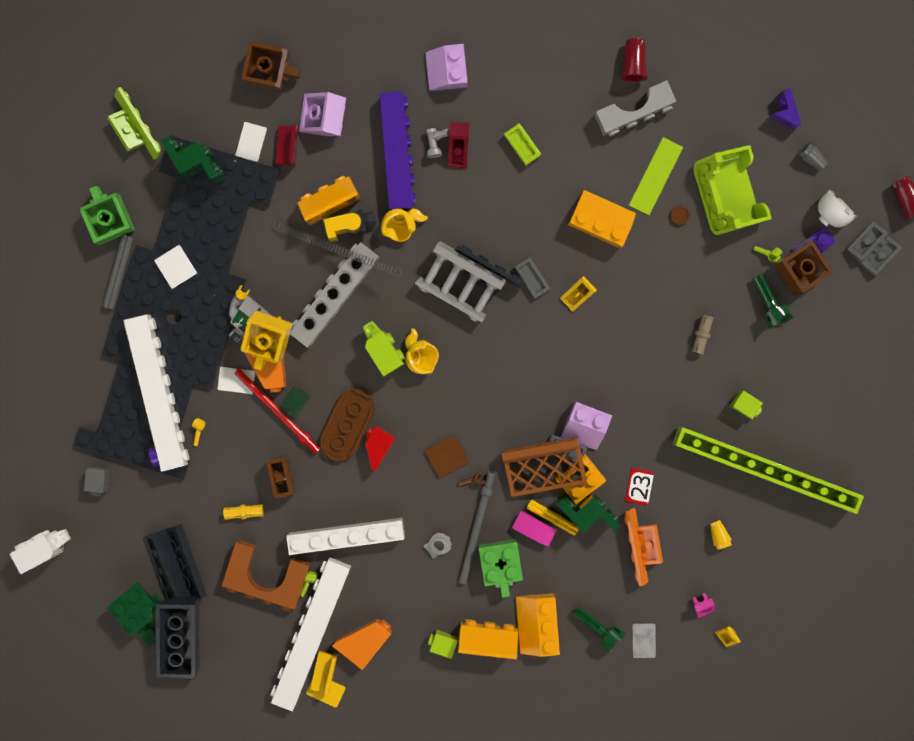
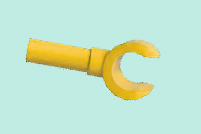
[192,418,206,446]

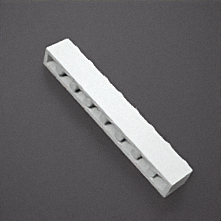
[124,315,189,471]
[270,557,351,712]

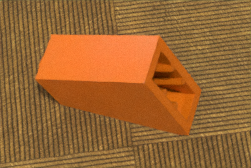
[241,345,287,392]
[333,618,392,670]

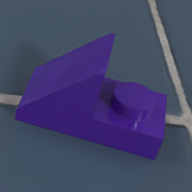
[770,88,801,129]
[792,227,836,254]

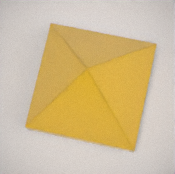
[715,626,741,647]

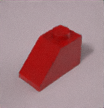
[365,426,396,471]

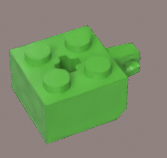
[80,186,135,245]
[479,539,523,597]

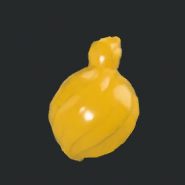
[381,209,428,242]
[405,328,439,375]

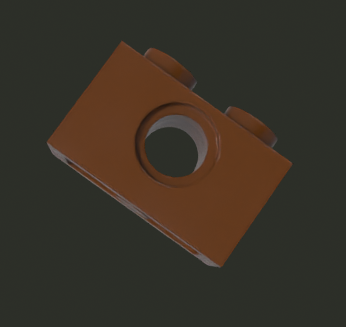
[266,455,296,499]

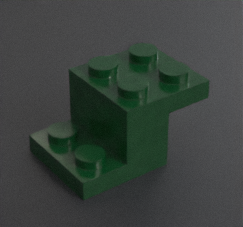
[161,136,224,184]
[554,494,620,533]
[107,582,163,647]

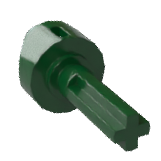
[753,274,793,329]
[573,607,626,654]

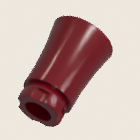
[621,37,648,82]
[892,176,914,220]

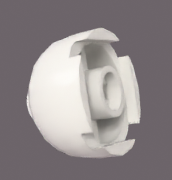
[818,190,857,227]

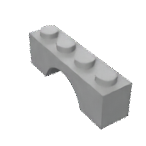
[594,81,677,136]

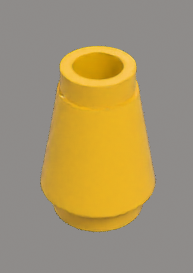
[710,520,732,550]

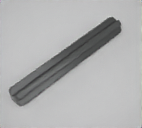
[103,235,133,309]

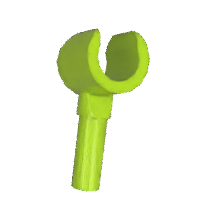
[754,246,782,263]
[300,571,318,597]

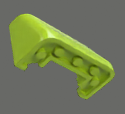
[693,145,772,235]

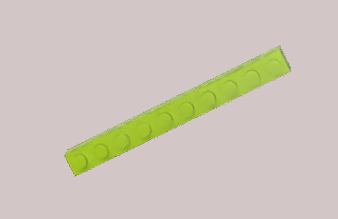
[672,426,864,514]

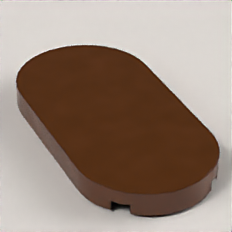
[320,389,375,462]

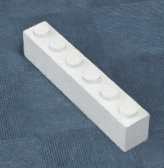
[287,518,405,555]

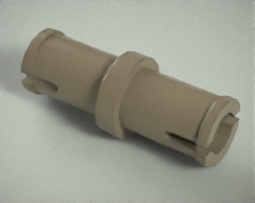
[692,314,714,354]

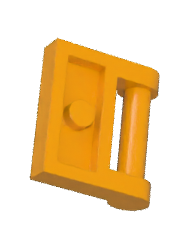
[555,454,606,504]

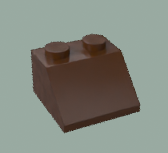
[773,240,833,296]

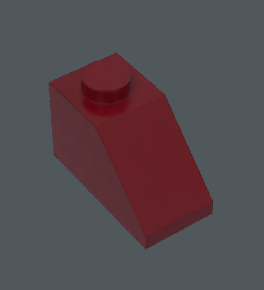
[448,122,470,168]

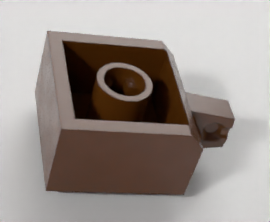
[241,41,301,92]

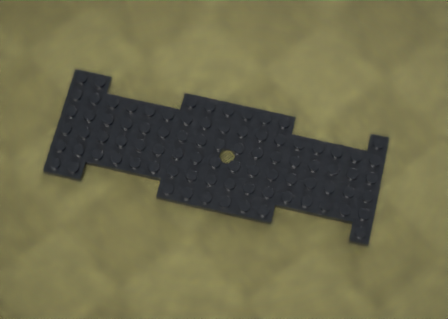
[74,135,281,480]

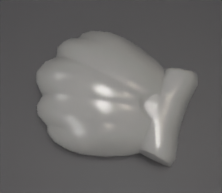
[424,533,452,559]

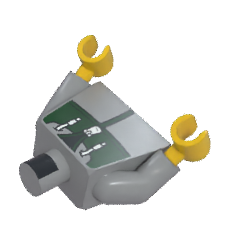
[229,285,281,343]

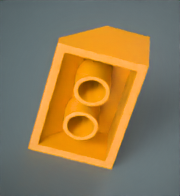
[298,176,361,225]
[568,190,636,248]
[516,593,560,657]
[458,619,518,659]

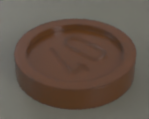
[670,206,690,225]

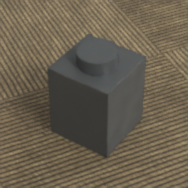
[84,467,110,496]

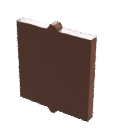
[425,435,469,478]

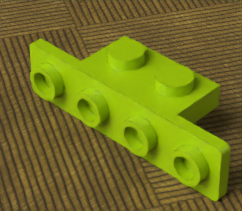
[108,87,161,160]

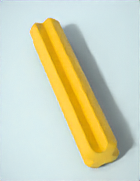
[527,500,579,535]

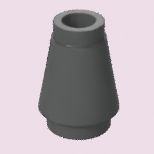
[799,143,828,171]

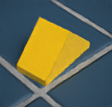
[560,276,597,311]

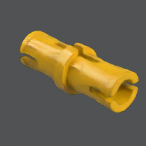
[223,504,264,520]

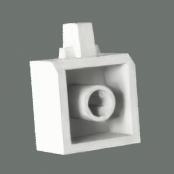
[10,529,71,574]

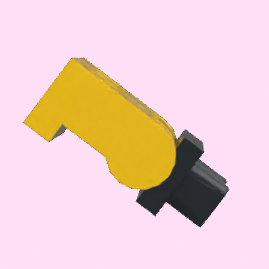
[324,209,377,242]

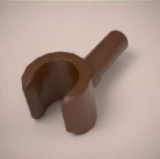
[459,472,486,486]

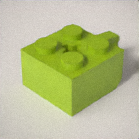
[363,321,406,376]

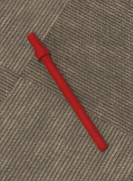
[234,368,320,454]

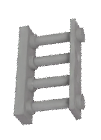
[415,241,507,322]

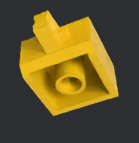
[241,311,293,370]

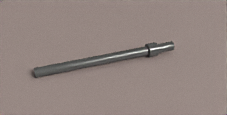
[459,472,495,584]

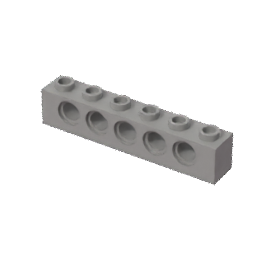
[290,242,380,348]

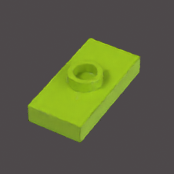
[504,123,542,166]

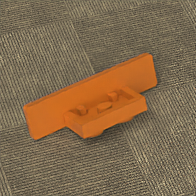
[624,508,663,587]

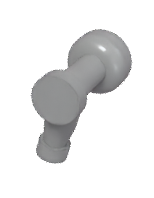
[425,128,449,158]

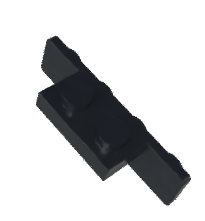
[455,245,524,296]

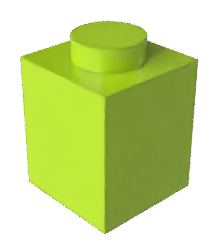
[729,390,763,419]
[428,629,458,659]

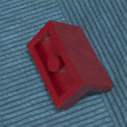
[275,124,299,166]

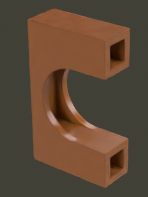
[222,540,311,611]

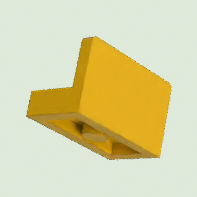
[310,651,338,697]

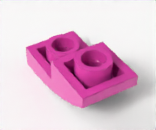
[512,511,558,546]

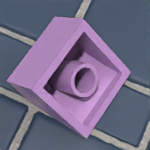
[425,44,468,91]
[299,92,346,136]
[561,401,612,450]

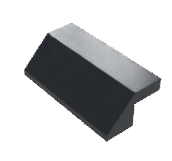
[144,524,207,600]

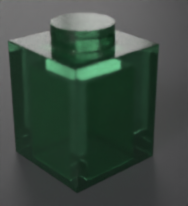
[281,386,311,417]

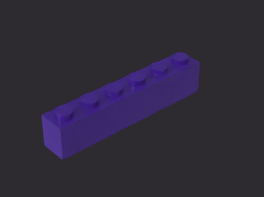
[380,91,416,210]

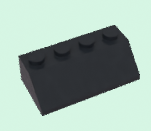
[155,596,200,678]

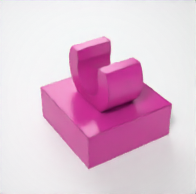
[693,593,715,618]

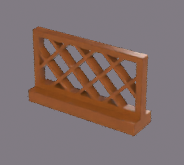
[502,437,587,497]

